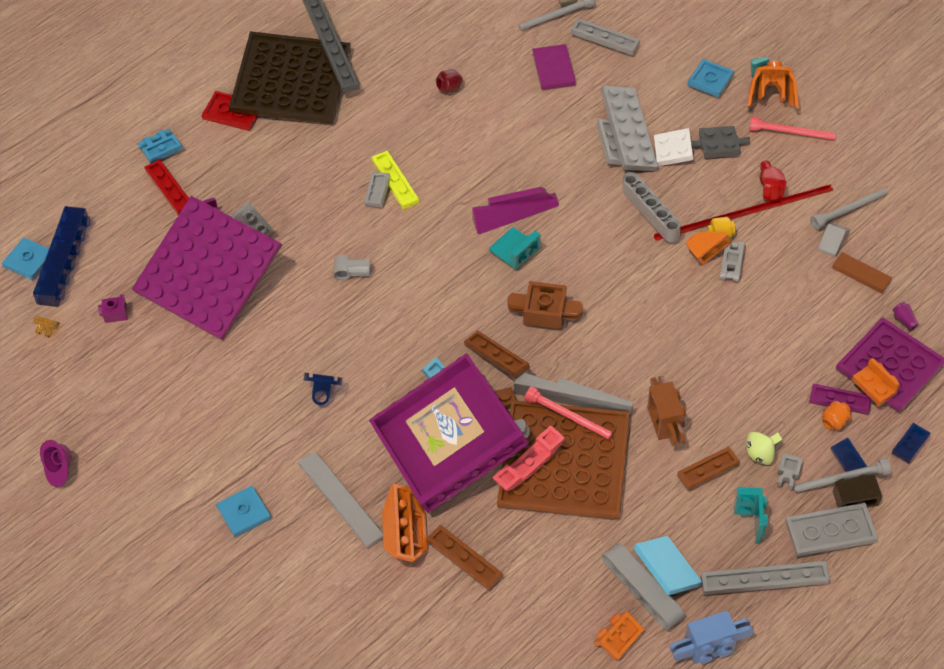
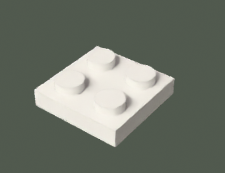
[654,128,694,167]

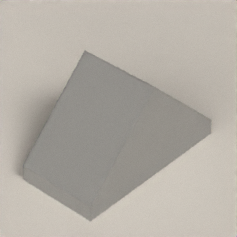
[818,222,850,257]

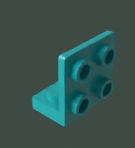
[489,227,541,270]
[734,487,768,544]

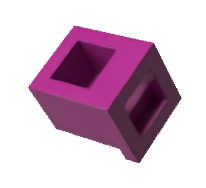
[98,294,128,323]

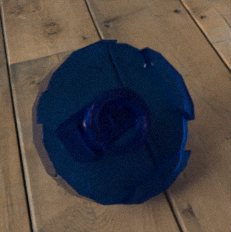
[303,372,343,405]

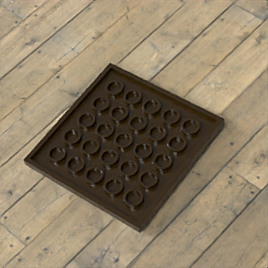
[229,31,351,124]

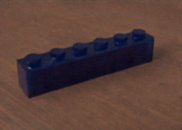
[33,206,91,307]

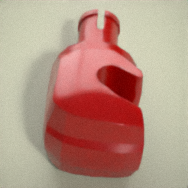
[759,160,787,201]

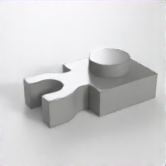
[777,453,803,490]

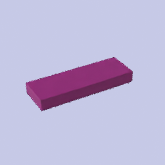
[809,383,871,415]

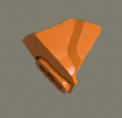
[747,61,799,108]

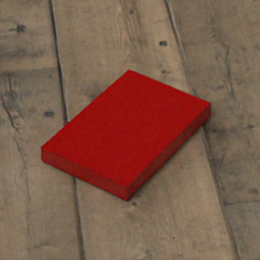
[201,91,259,131]

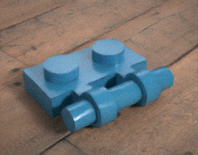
[137,129,183,164]

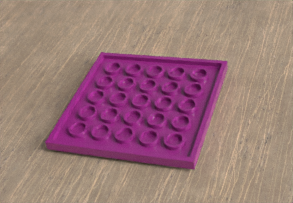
[132,196,282,341]

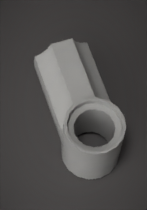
[333,255,371,280]

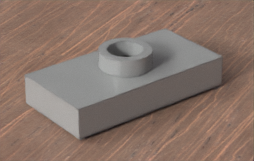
[364,172,391,208]

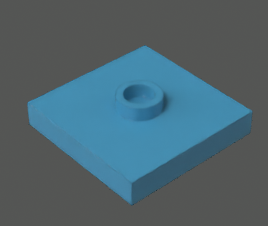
[687,59,734,98]
[2,237,55,281]
[216,486,271,538]

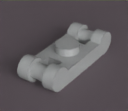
[720,241,744,282]

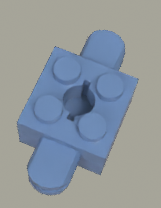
[669,610,754,665]

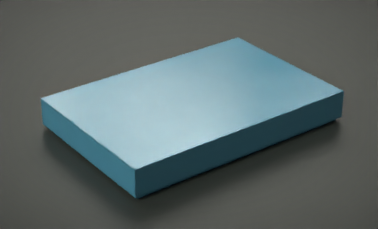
[633,536,702,595]

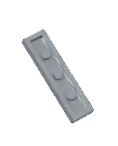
[571,18,640,56]

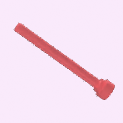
[749,116,836,140]
[524,386,612,439]

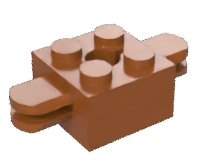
[507,281,583,330]
[647,376,686,446]

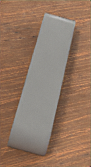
[623,172,680,242]
[602,543,685,630]

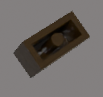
[832,475,882,508]

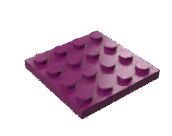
[836,317,944,412]

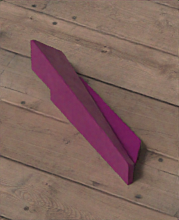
[472,187,559,234]

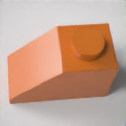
[685,232,732,266]

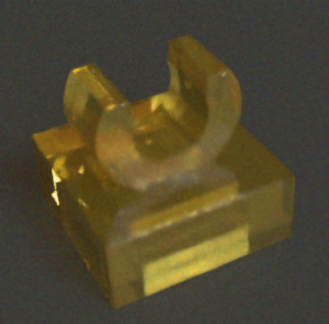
[33,316,60,337]

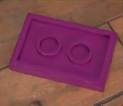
[532,44,576,90]

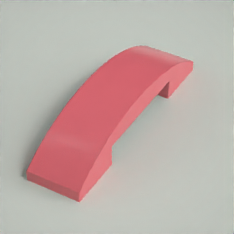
[493,425,565,491]

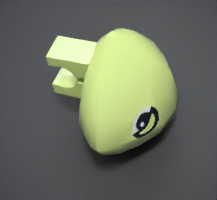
[746,432,782,465]

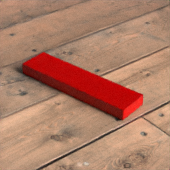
[144,159,189,215]

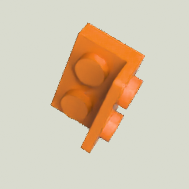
[852,358,900,406]
[593,611,645,660]

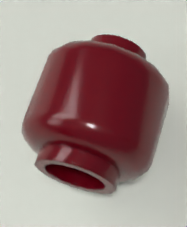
[436,69,462,93]

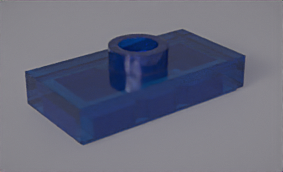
[892,423,931,464]
[830,437,868,472]

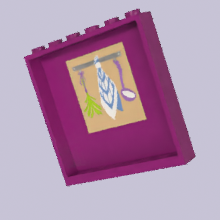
[369,353,529,513]

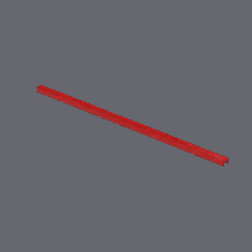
[654,184,833,241]

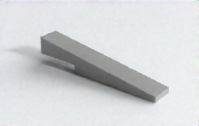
[514,373,633,417]

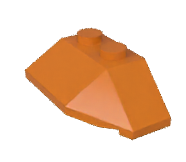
[382,483,428,562]

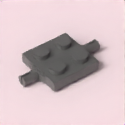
[691,126,750,158]

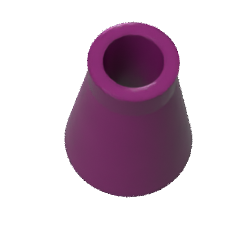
[892,301,919,331]

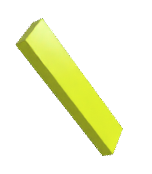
[371,151,419,210]

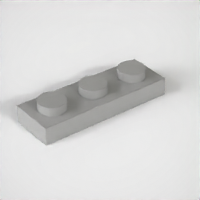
[596,119,621,165]

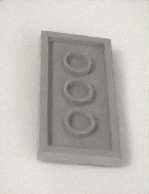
[785,503,878,557]

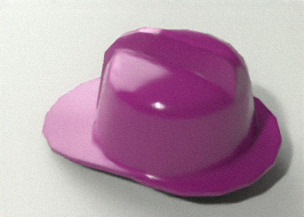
[40,440,72,487]

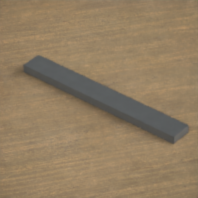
[302,0,359,93]

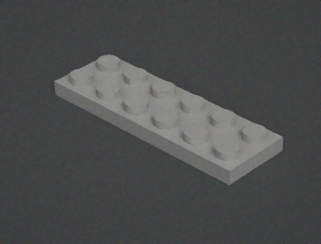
[601,85,658,172]

